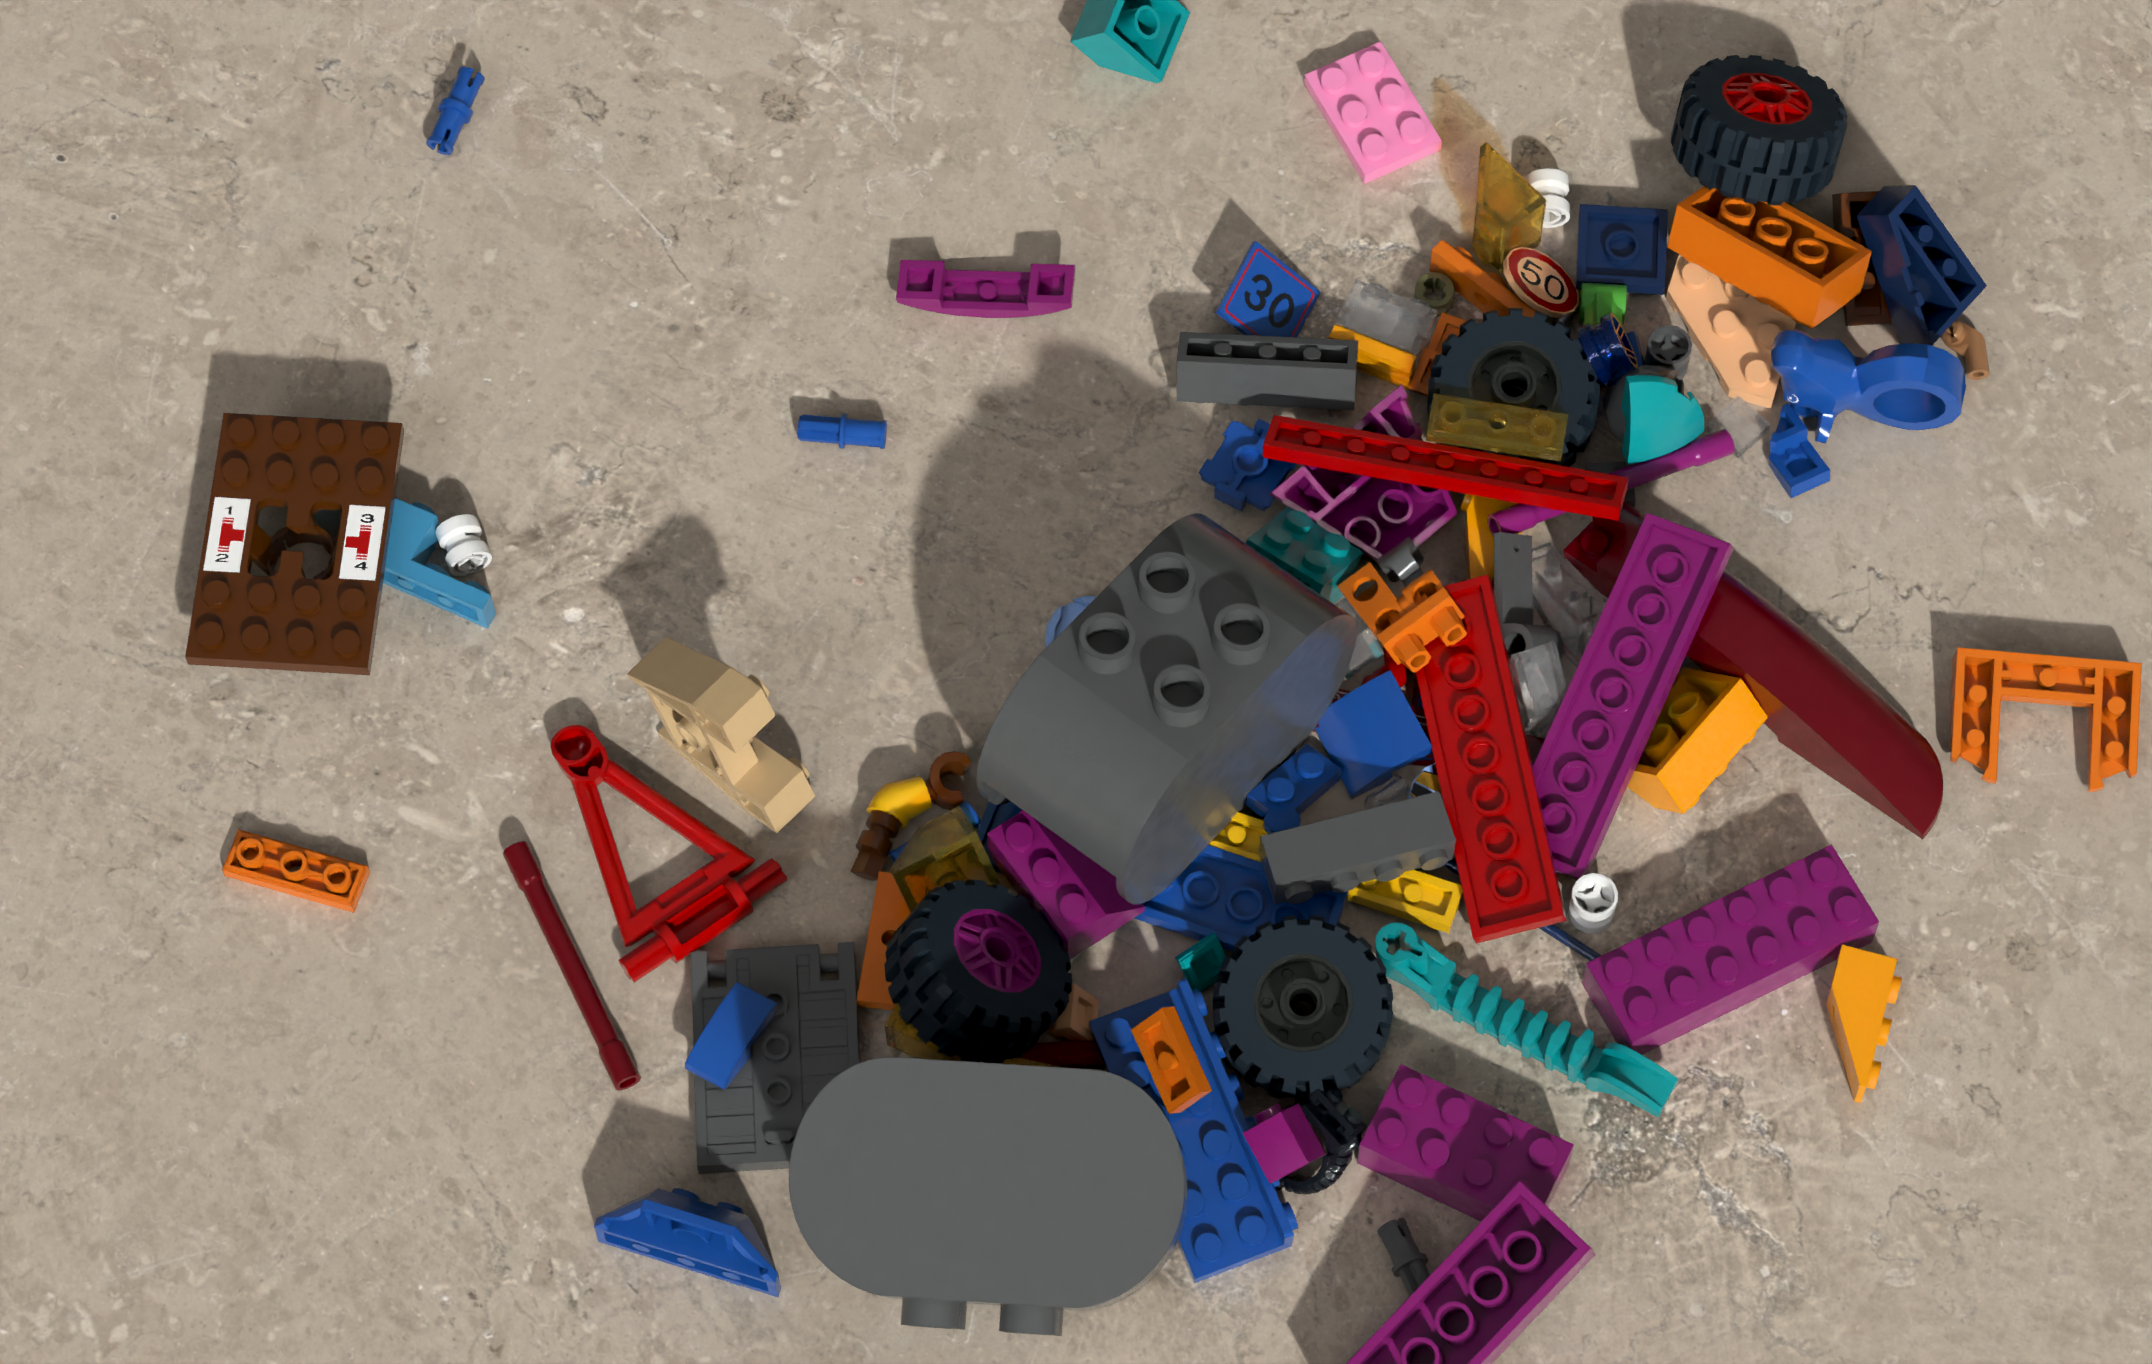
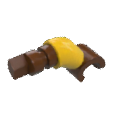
[850,751,972,881]

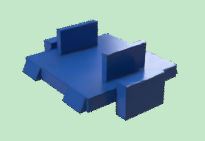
[1199,419,1296,512]

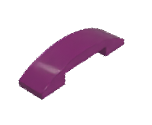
[896,260,1076,318]

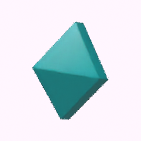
[1175,932,1227,992]

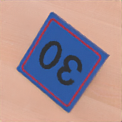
[1215,241,1321,338]

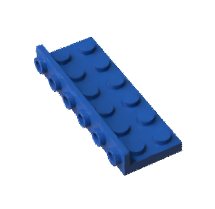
[1088,978,1298,1284]

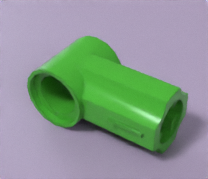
[1579,282,1627,358]

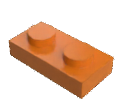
[1131,1006,1212,1114]

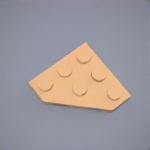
[1666,254,1797,408]

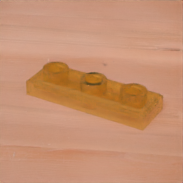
[1426,394,1569,462]

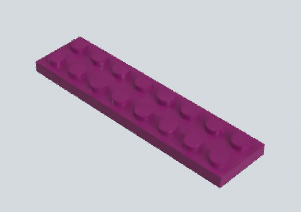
[1533,513,1734,880]

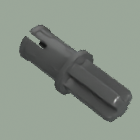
[1377,1218,1430,1296]

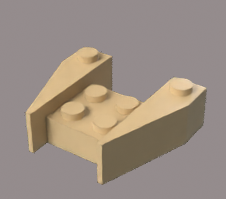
[627,637,815,833]

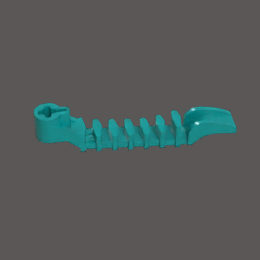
[1375,922,1678,1118]

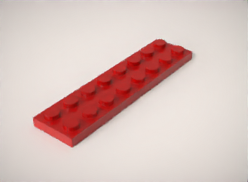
[1416,574,1567,944]

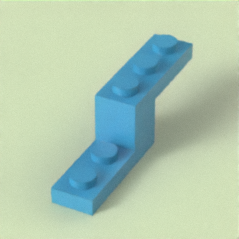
[383,495,496,629]

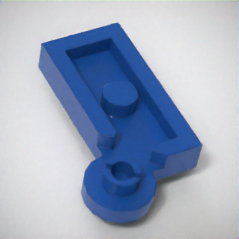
[1246,744,1342,834]

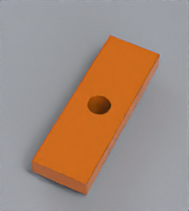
[1430,240,1536,317]
[222,829,370,913]
[857,871,926,1011]

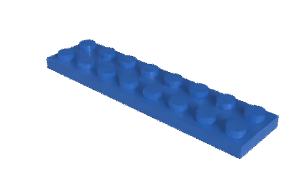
[967,802,1348,952]

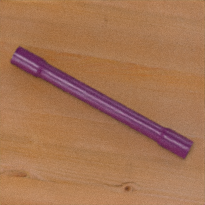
[1487,429,1735,537]

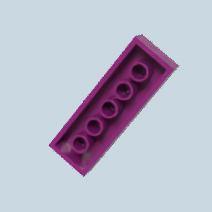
[1582,844,1879,1055]
[1346,1181,1595,1364]

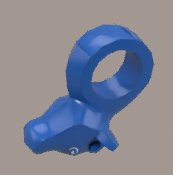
[1771,330,1966,443]

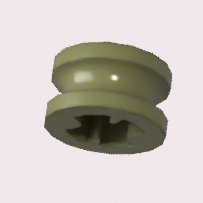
[1414,272,1455,317]

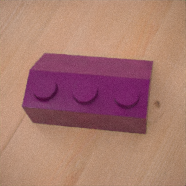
[987,810,1145,960]

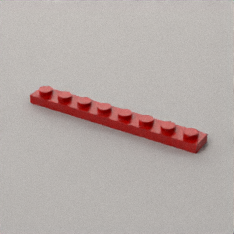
[1263,415,1628,521]

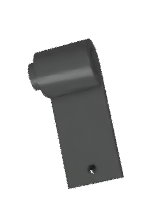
[1494,532,1564,671]

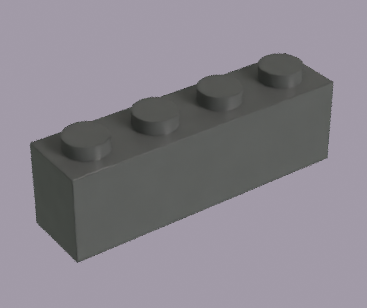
[1177,332,1358,410]
[1259,791,1456,904]

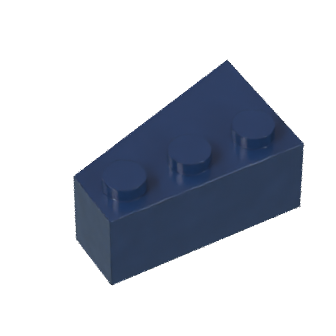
[1856,185,1987,345]

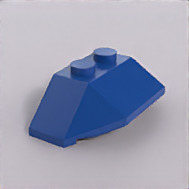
[594,1188,781,1297]

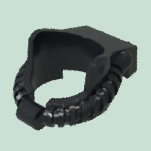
[1274,1085,1367,1195]

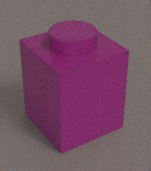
[1243,1103,1326,1184]

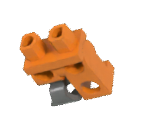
[1337,537,1467,672]

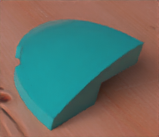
[1621,375,1705,465]

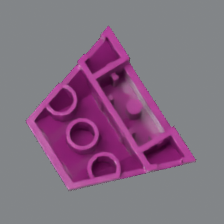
[1269,384,1457,561]

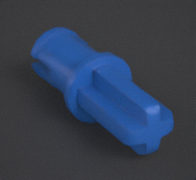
[797,413,887,449]

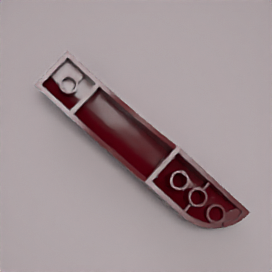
[1563,501,1943,839]

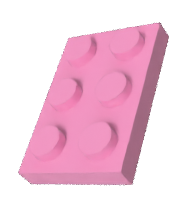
[1304,41,1442,184]

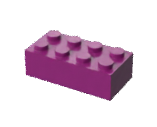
[1358,1064,1574,1221]

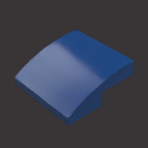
[1315,670,1433,799]

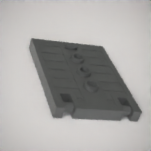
[691,942,860,1174]

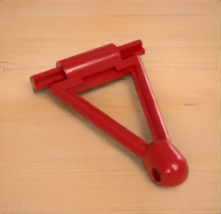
[550,725,788,983]

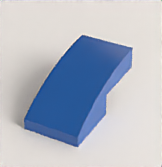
[685,982,777,1090]

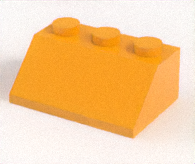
[1627,667,1768,814]

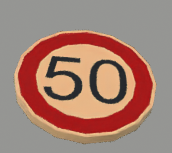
[1503,247,1579,318]

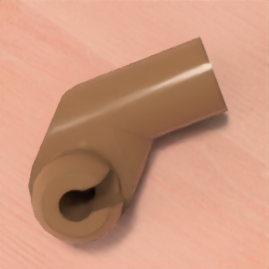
[1941,320,1990,380]

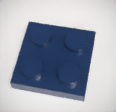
[1575,204,1668,295]

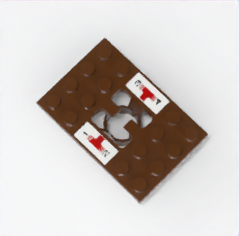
[185,413,404,675]

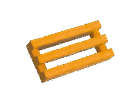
[1328,325,1417,390]

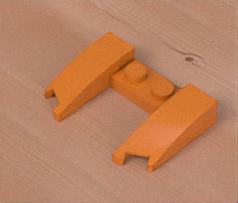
[1950,647,2142,792]

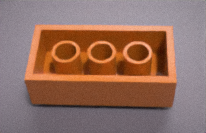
[1667,186,1872,330]

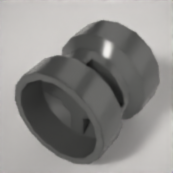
[1644,325,1692,380]

